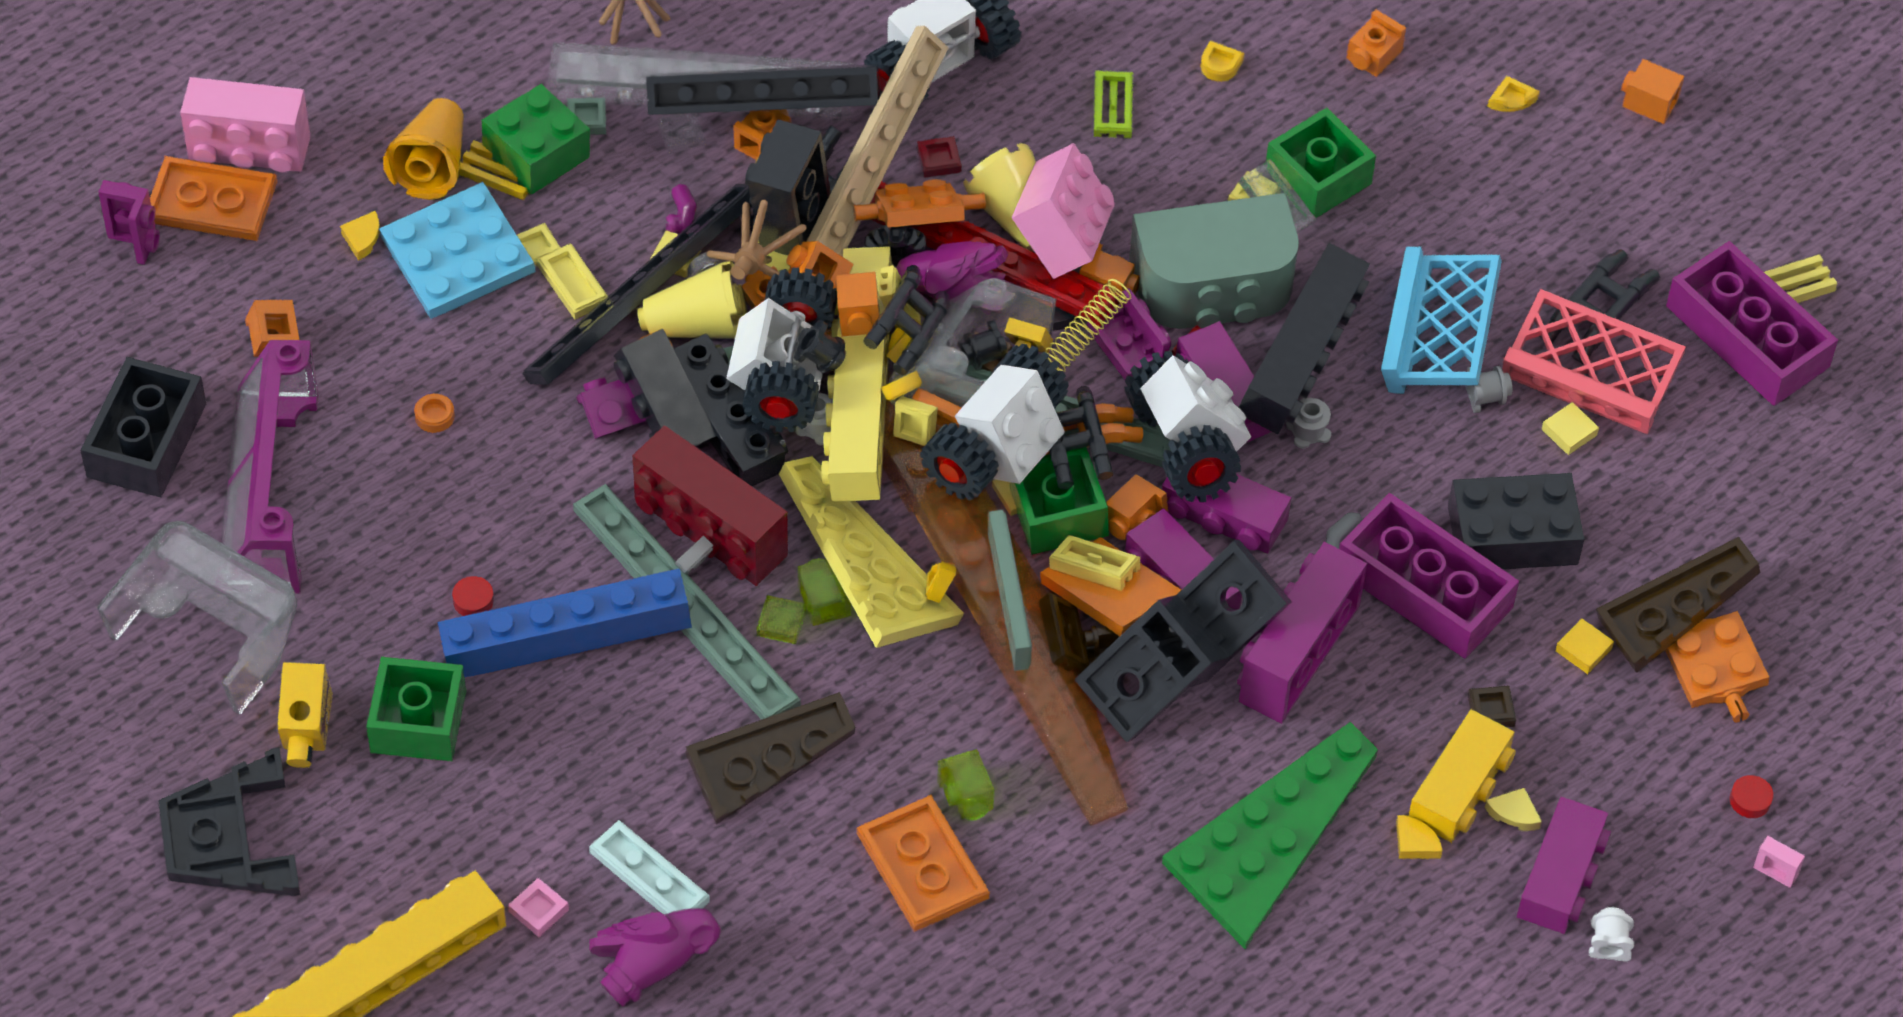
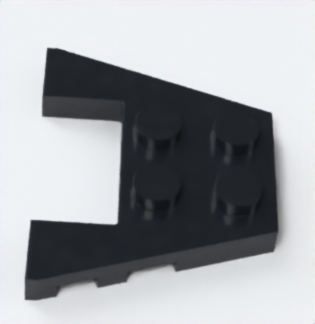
[158,747,300,896]

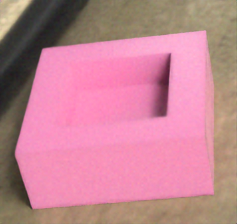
[1753,836,1805,888]
[508,878,569,937]

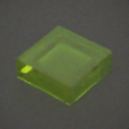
[756,595,806,644]

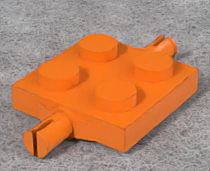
[853,179,986,228]
[1665,611,1769,723]

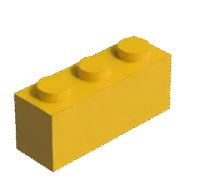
[1409,709,1516,843]

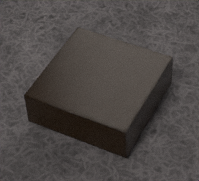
[1468,685,1516,727]

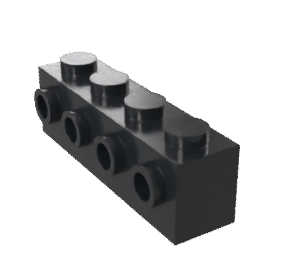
[674,333,788,487]

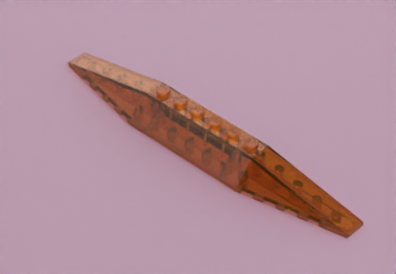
[826,327,1128,826]

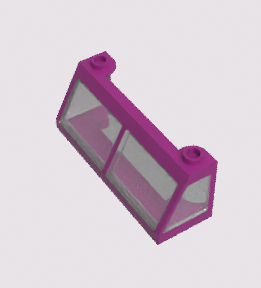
[217,340,319,594]

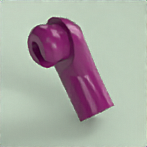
[665,184,697,234]

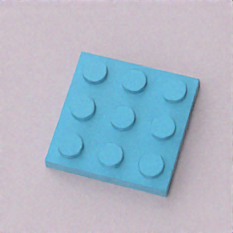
[379,182,536,319]

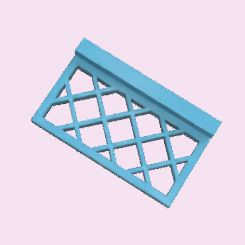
[1381,247,1502,394]

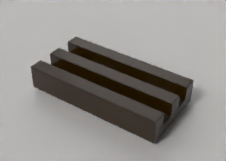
[1039,593,1090,676]

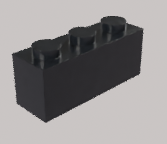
[613,329,717,447]

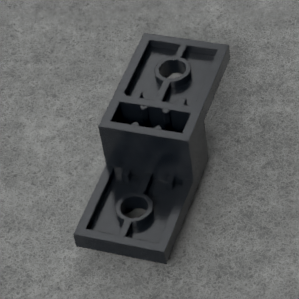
[1075,540,1292,743]

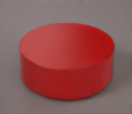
[452,576,494,616]
[1730,775,1774,818]

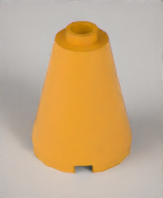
[383,98,464,200]

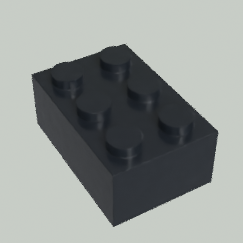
[745,119,831,256]
[80,357,206,498]
[1448,473,1584,569]

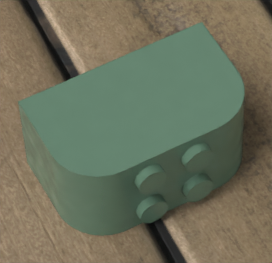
[1129,193,1299,329]

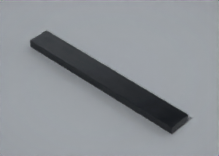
[522,184,750,385]

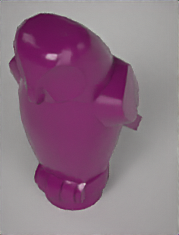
[896,241,1013,313]
[589,908,721,1007]

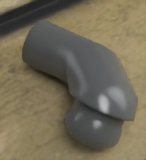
[1326,512,1364,549]

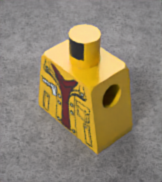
[278,662,333,768]

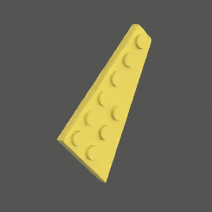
[779,456,964,648]

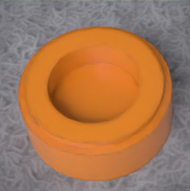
[414,394,455,433]

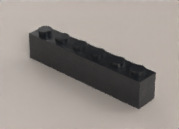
[646,64,880,115]
[1238,243,1370,435]

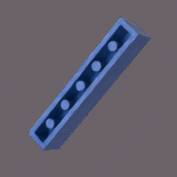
[438,568,692,677]

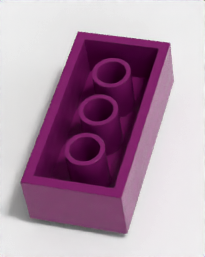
[1666,241,1838,406]
[1339,493,1519,659]
[1237,542,1367,724]

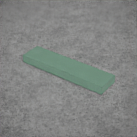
[988,510,1032,671]

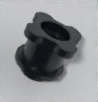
[794,320,846,373]
[959,320,1008,371]

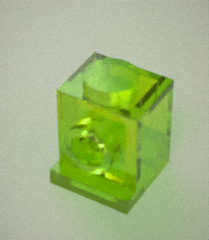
[798,558,852,626]
[937,749,995,820]

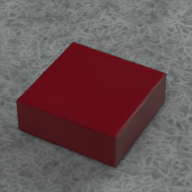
[917,136,962,178]

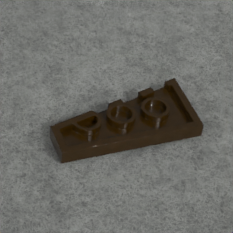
[1596,537,1761,673]
[685,692,856,824]

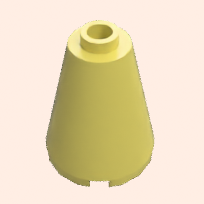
[963,143,1036,252]
[637,261,747,339]

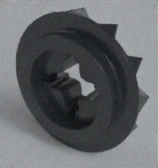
[864,225,927,262]

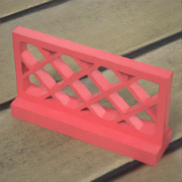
[1502,289,1686,434]

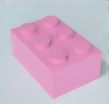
[180,77,310,172]
[1011,143,1115,279]

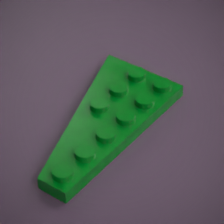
[1162,722,1378,949]

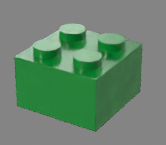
[482,84,590,195]
[1265,108,1376,220]
[1010,447,1109,555]
[366,656,466,762]

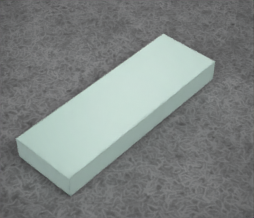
[589,820,710,914]

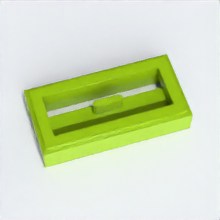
[1094,71,1133,138]

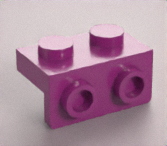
[98,180,160,265]
[1087,289,1171,380]
[576,377,646,439]

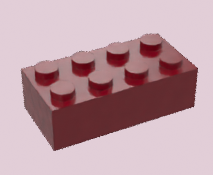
[632,425,788,586]

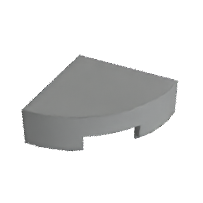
[675,536,713,574]

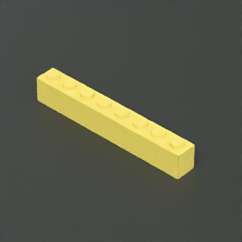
[821,247,892,501]

